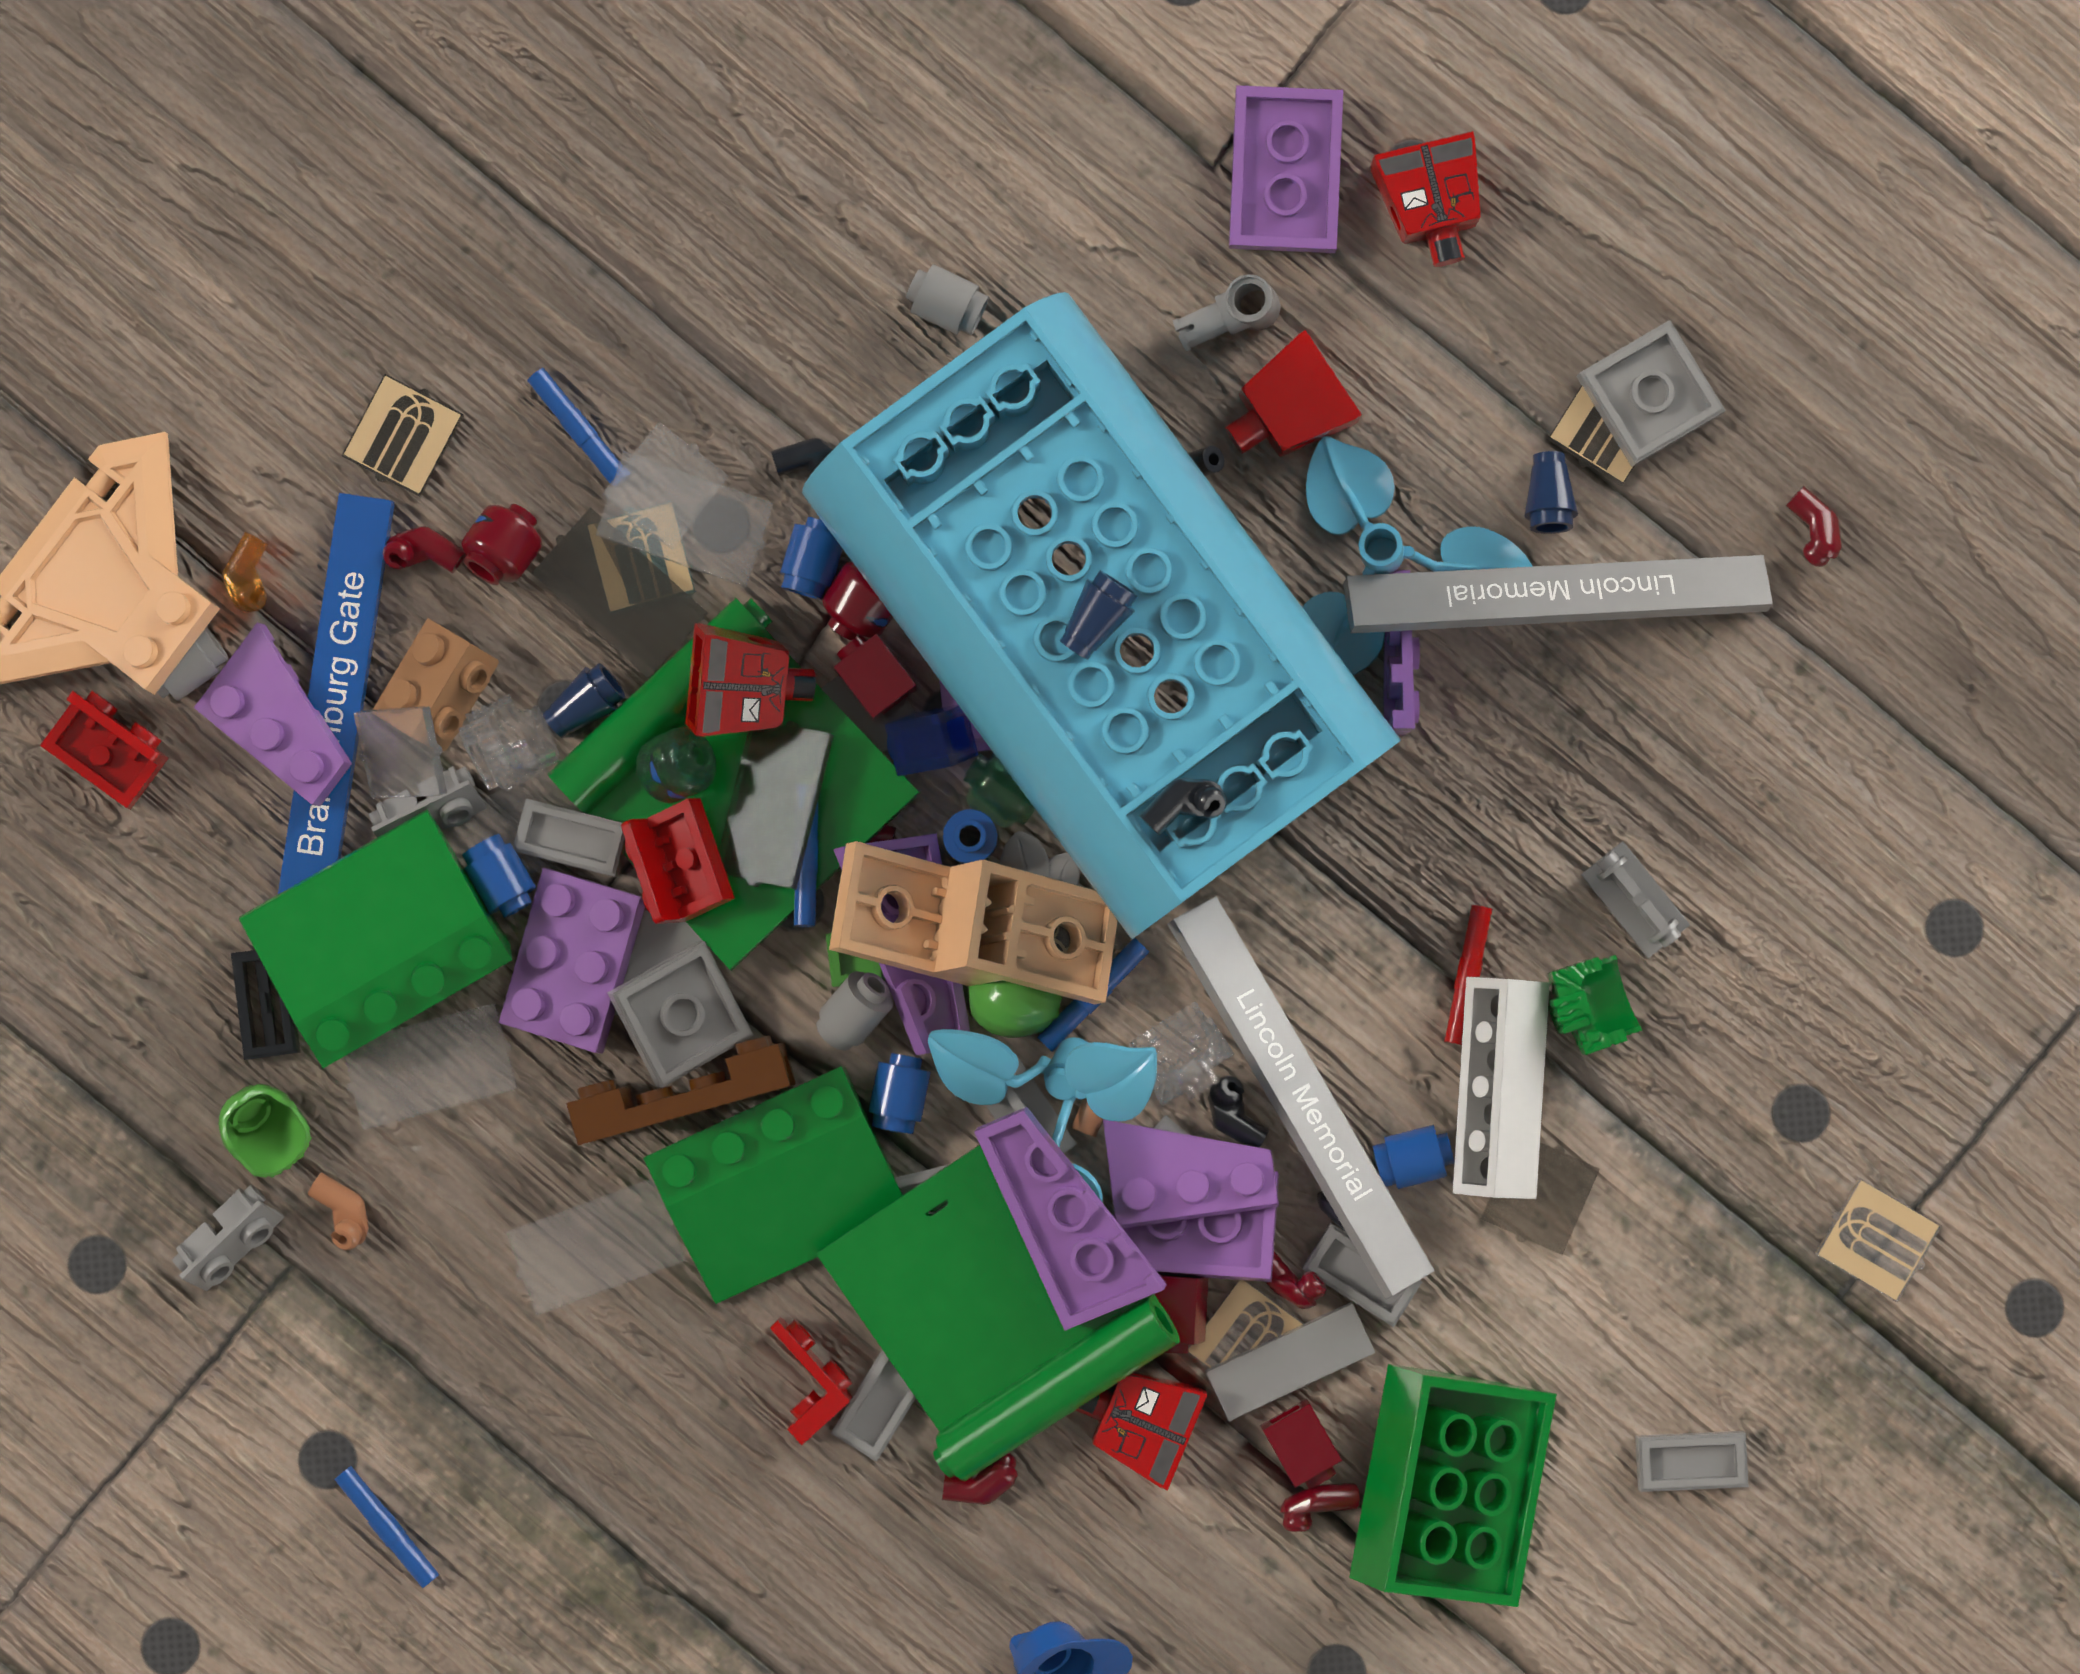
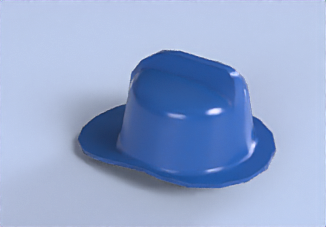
[1009,1621,1133,1674]

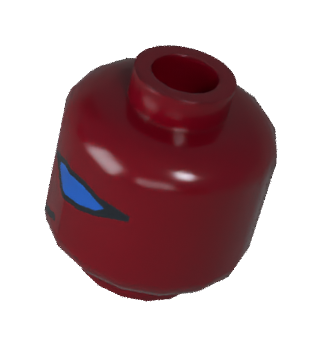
[462,504,542,585]
[823,562,893,641]

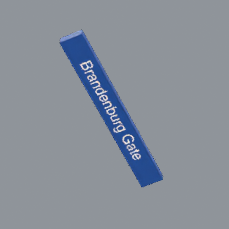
[278,493,395,894]

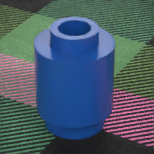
[780,517,843,600]
[943,809,998,864]
[462,834,536,918]
[868,1053,931,1134]
[1372,1125,1455,1189]

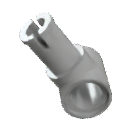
[1173,274,1281,352]

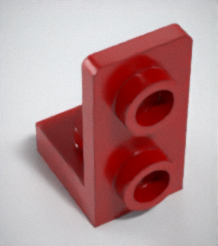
[770,1317,853,1445]

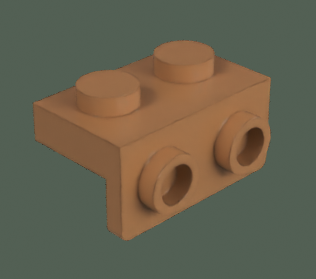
[372,618,499,751]

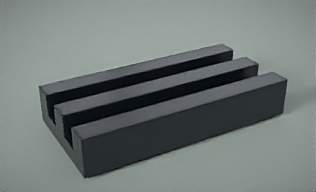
[231,950,301,1060]

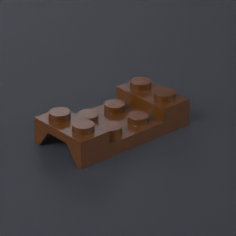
[566,1036,796,1145]

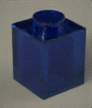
[884,705,978,776]

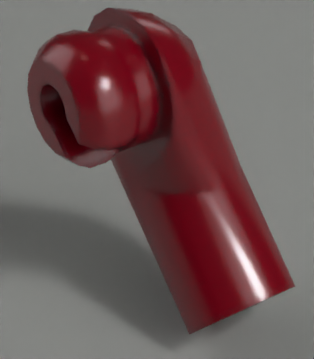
[1266,1251,1326,1309]
[942,1453,1018,1505]

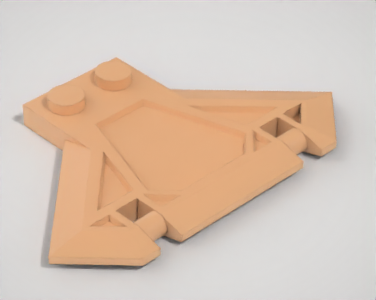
[0,432,220,695]

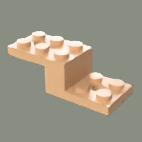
[829,841,1118,1004]

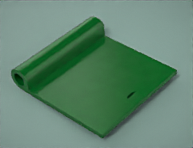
[547,598,920,971]
[816,1144,1180,1481]

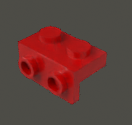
[40,690,169,810]
[621,798,735,924]

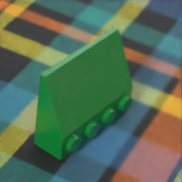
[239,809,512,1068]
[643,1066,903,1304]
[1349,1364,1557,1607]

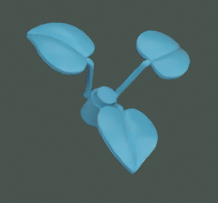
[1302,436,1533,676]
[928,1029,1157,1202]

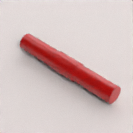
[1444,905,1493,1045]

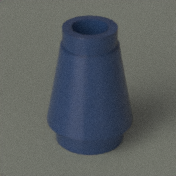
[1524,451,1578,534]
[1060,570,1138,660]
[543,663,625,738]

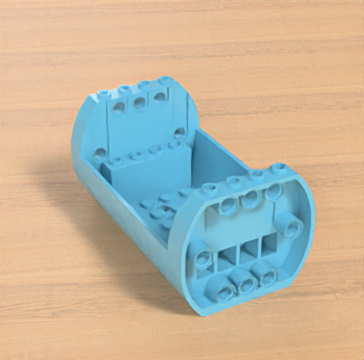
[802,292,1401,939]

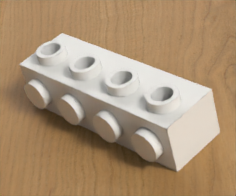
[1453,977,1550,1199]

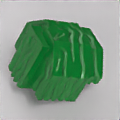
[1547,955,1642,1055]

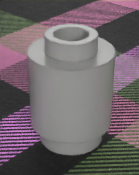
[906,264,989,335]
[157,627,229,701]
[816,971,893,1051]

